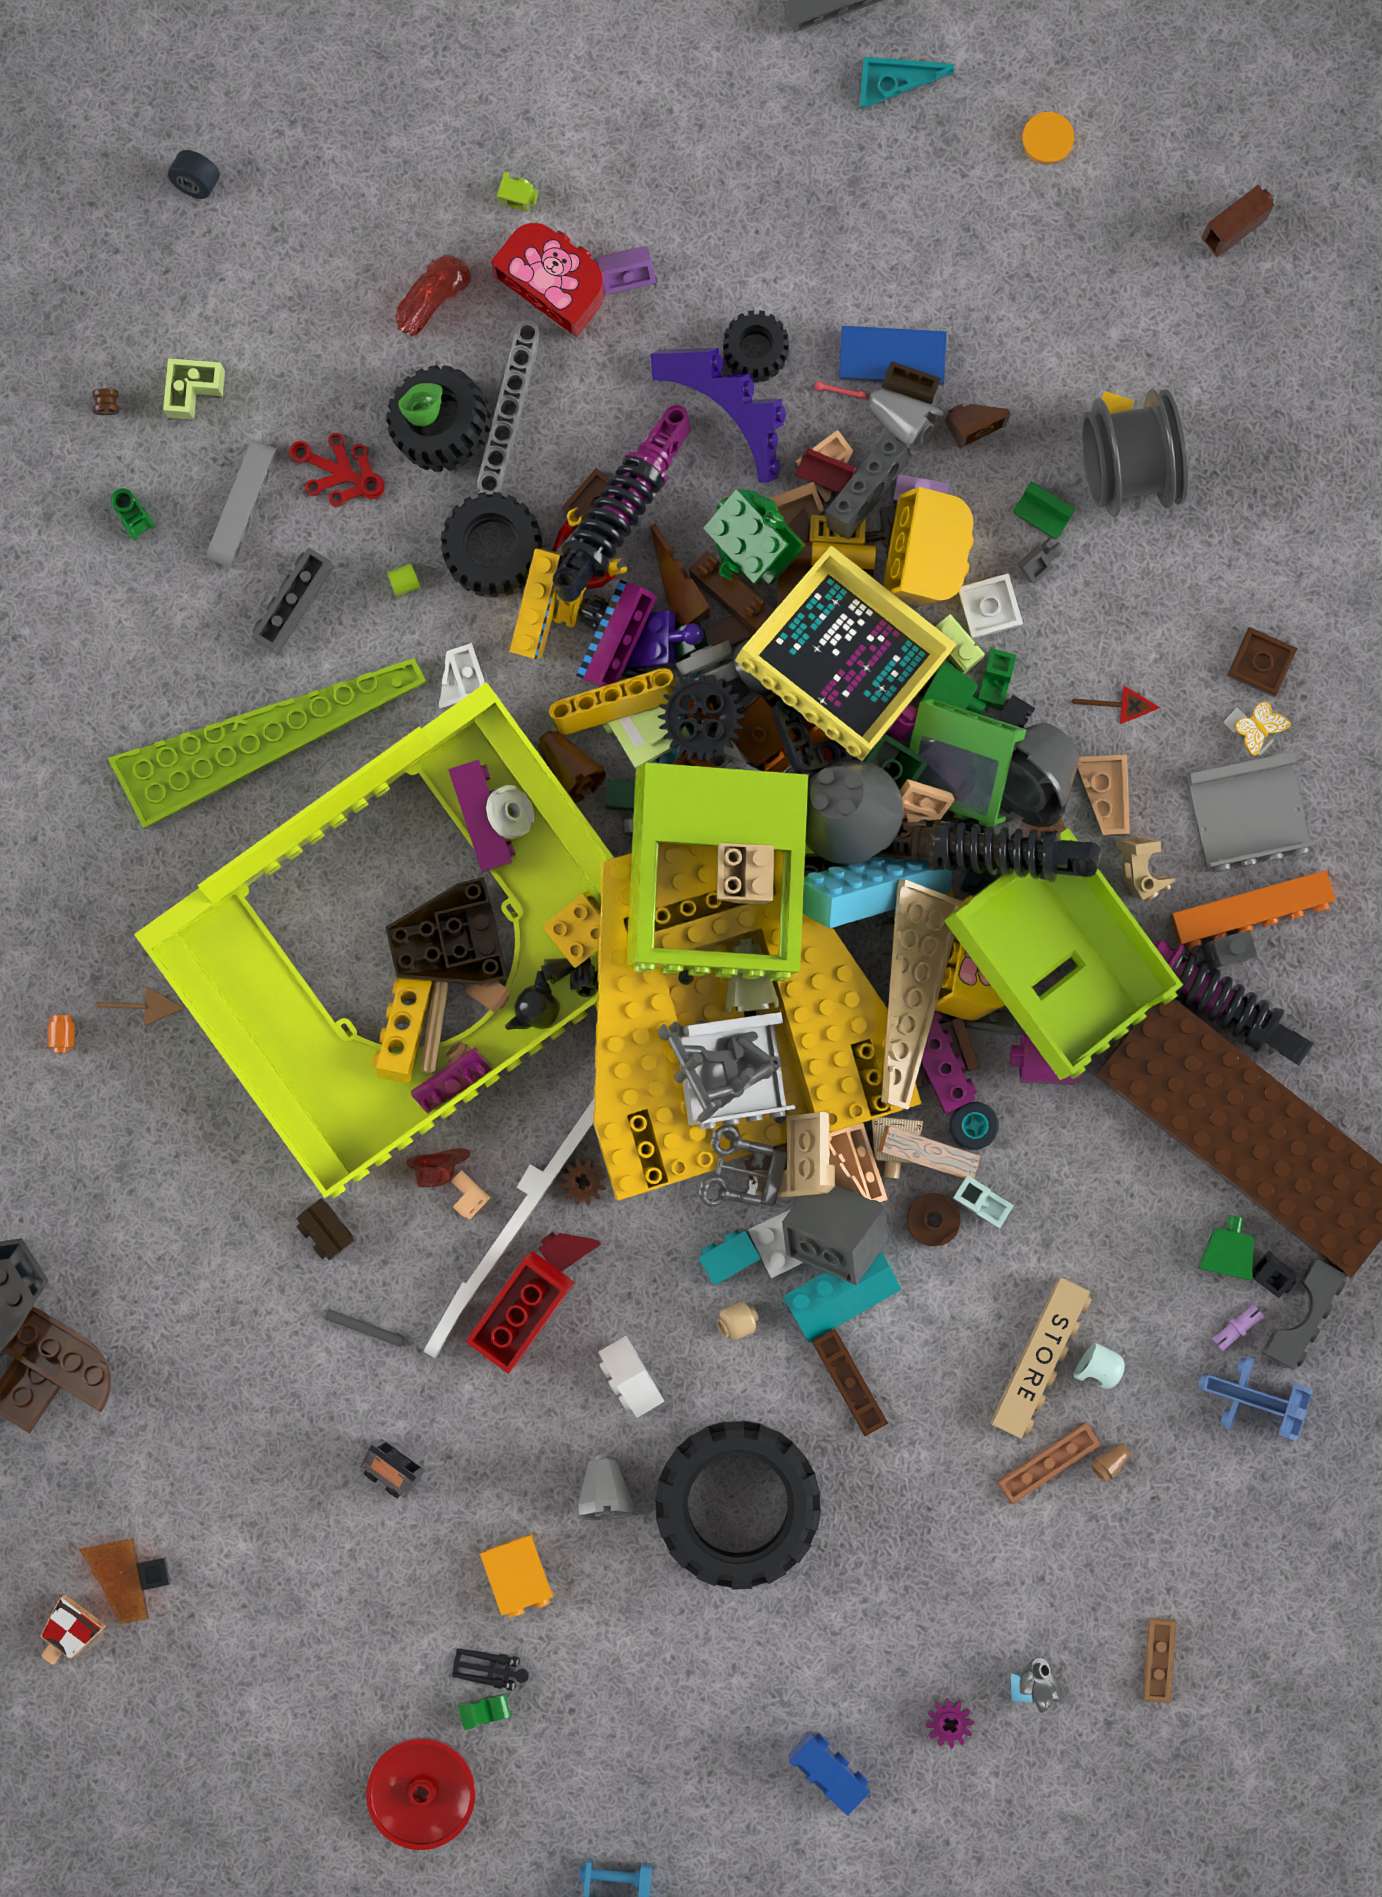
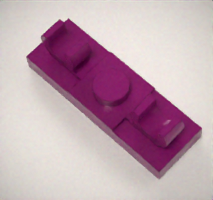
[411,1047,492,1113]

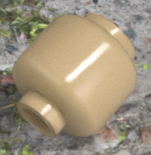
[717,1301,759,1341]

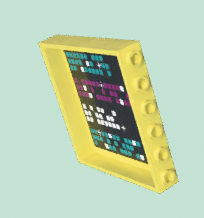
[735,545,957,761]

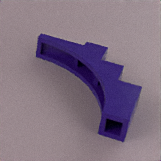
[650,348,786,483]

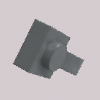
[1017,537,1064,585]

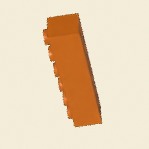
[1170,870,1336,949]

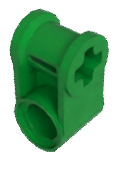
[111,488,156,541]

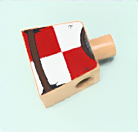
[41,1595,106,1665]

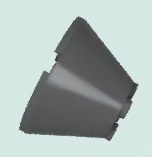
[805,760,904,865]

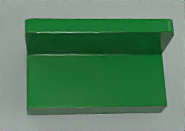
[1013,481,1076,539]

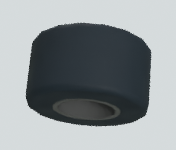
[168,150,220,199]

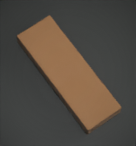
[1142,1618,1177,1703]

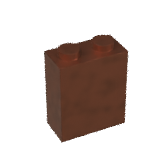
[1201,185,1274,257]

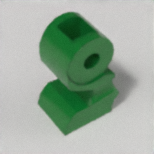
[458,1693,512,1731]

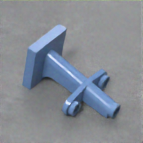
[1198,1357,1313,1441]

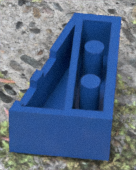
[788,1731,870,1816]

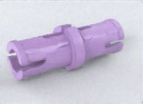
[1212,1304,1264,1351]

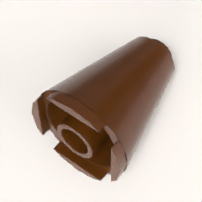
[538,731,606,803]

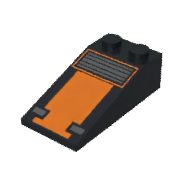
[360,1439,425,1499]

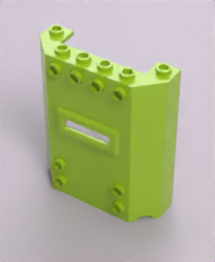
[944,828,1183,1080]

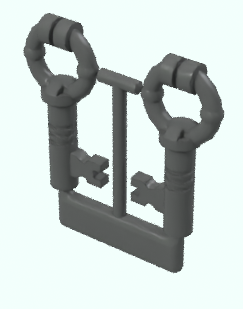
[697,1125,787,1207]

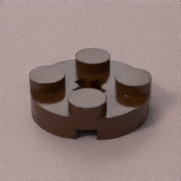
[907,1193,960,1246]

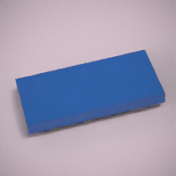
[839,326,947,385]

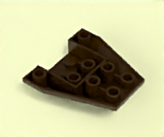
[385,877,507,985]

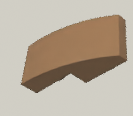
[464,981,511,1013]

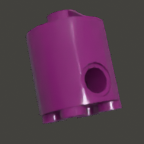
[1010,1029,1083,1085]

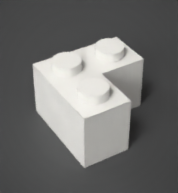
[599,1336,665,1418]

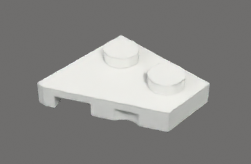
[439,643,485,710]

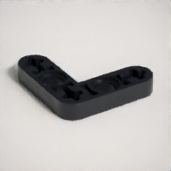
[772,699,857,774]

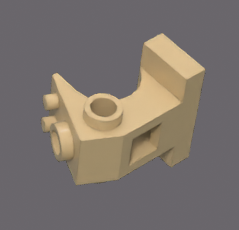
[1116,835,1176,900]

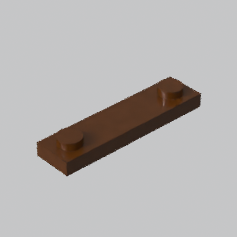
[812,1329,888,1436]

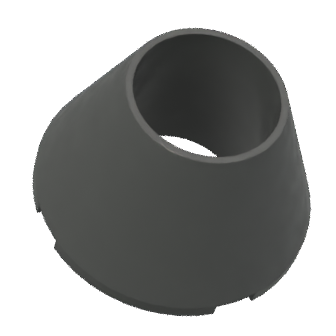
[975,723,1079,827]

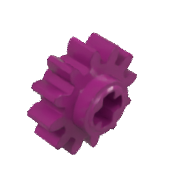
[925,1698,974,1749]

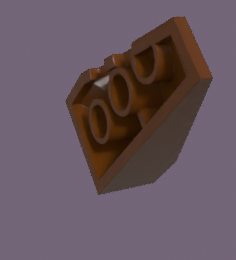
[650,523,710,629]

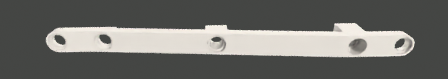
[424,1098,595,1358]

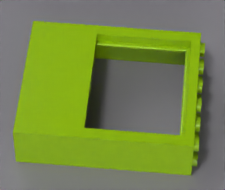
[627,763,808,981]

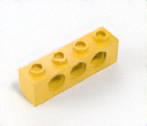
[373,979,434,1084]

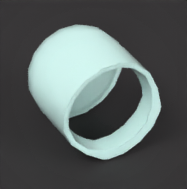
[1073,1342,1125,1389]

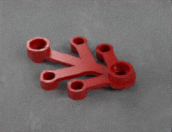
[289,433,385,507]

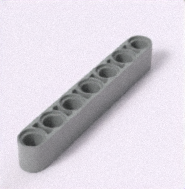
[477,320,540,495]

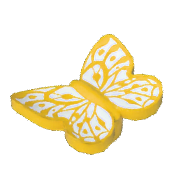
[1234,701,1291,756]

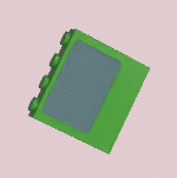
[909,699,1026,827]

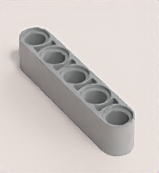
[207,440,278,568]

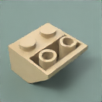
[717,843,774,904]

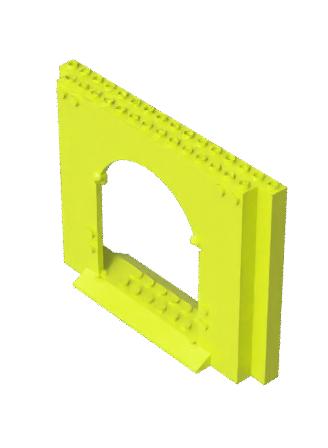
[134,682,614,1199]

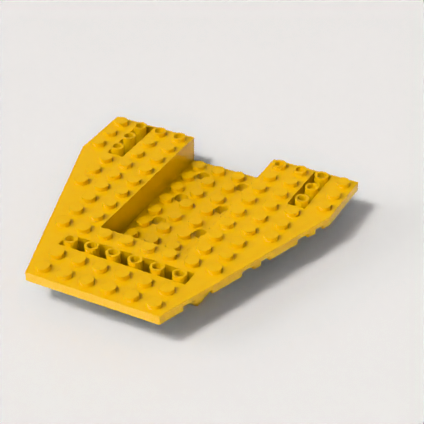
[593,843,921,1201]

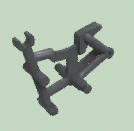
[657,1021,781,1122]

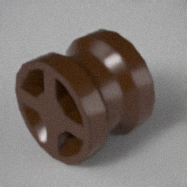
[92,388,119,415]

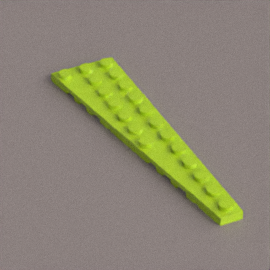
[108,658,427,829]

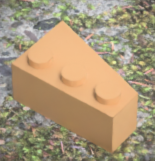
[829,1123,888,1202]

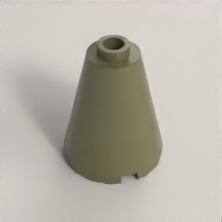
[725,939,779,1012]

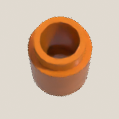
[47,1015,75,1053]

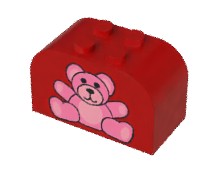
[491,223,604,338]

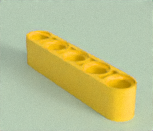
[549,668,679,735]

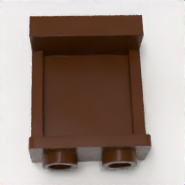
[915,1018,979,1088]

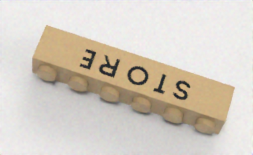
[990,1277,1091,1439]

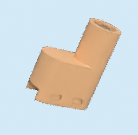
[451,1170,491,1220]

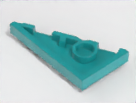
[859,57,955,109]

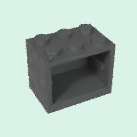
[782,1185,889,1285]

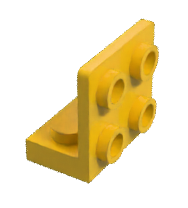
[543,891,601,968]

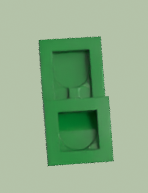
[978,648,1016,710]

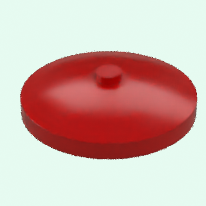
[366,1738,476,1850]

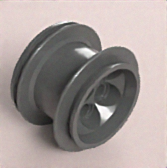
[1082,389,1188,518]

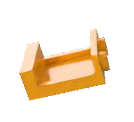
[480,1533,554,1618]

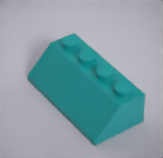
[782,1251,902,1343]

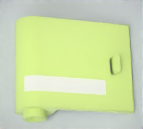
[602,707,691,770]

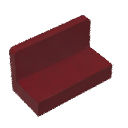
[795,448,857,494]

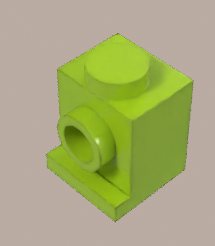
[497,172,539,212]

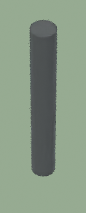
[325,1309,404,1347]

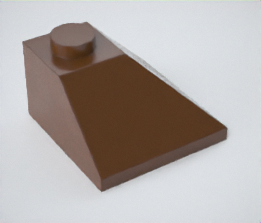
[945,404,1011,449]

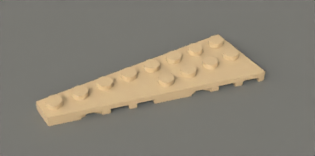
[881,879,964,1110]

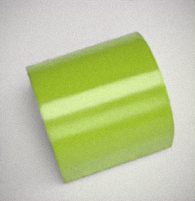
[387,563,421,597]

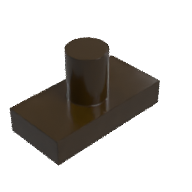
[882,361,941,404]

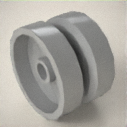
[676,640,740,698]

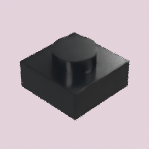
[137,1557,171,1591]

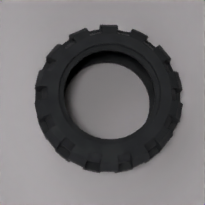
[655,1420,821,1590]

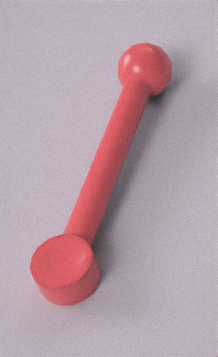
[814,381,868,400]

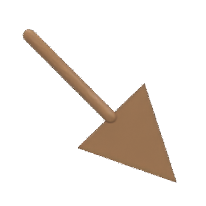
[95,987,184,1026]

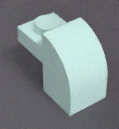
[953,1175,1014,1229]

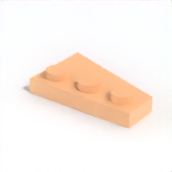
[1077,755,1130,836]

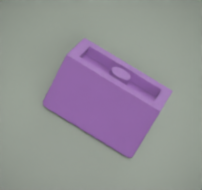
[597,246,656,295]

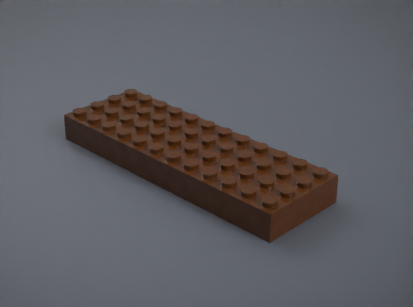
[1094,998,1382,1277]

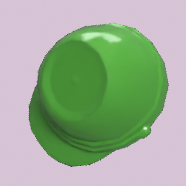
[398,383,442,426]

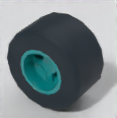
[950,1102,999,1150]

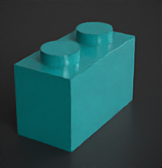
[698,1229,761,1285]

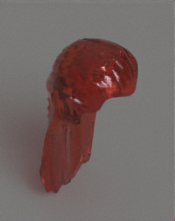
[395,255,471,337]

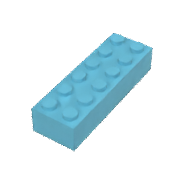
[802,851,952,928]

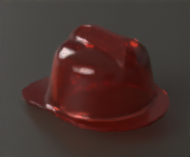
[406,1148,470,1188]

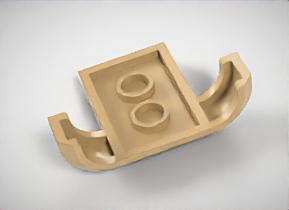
[753,1112,835,1197]

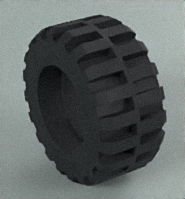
[386,365,492,472]
[441,492,543,598]

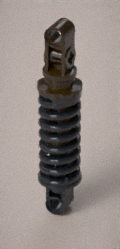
[872,819,1102,882]

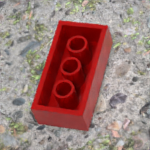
[465,1251,576,1374]

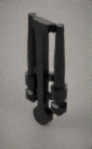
[452,1648,529,1691]

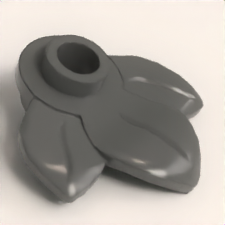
[1019,1657,1062,1713]

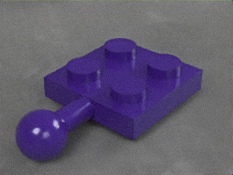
[626,610,704,669]

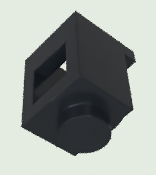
[997,695,1035,728]
[1252,1251,1296,1298]

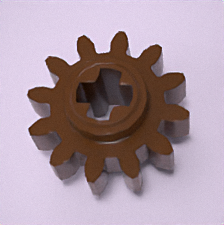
[560,1159,607,1205]

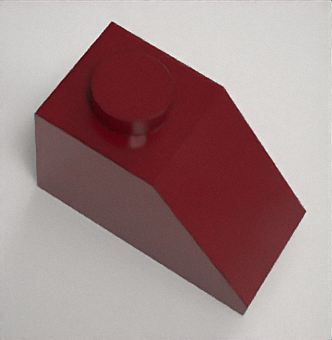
[538,1232,601,1272]

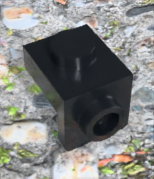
[960,868,1001,895]

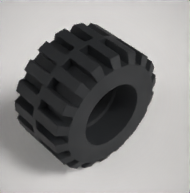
[723,310,789,383]

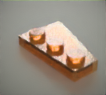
[79,1538,149,1625]

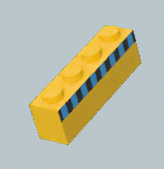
[509,548,566,659]

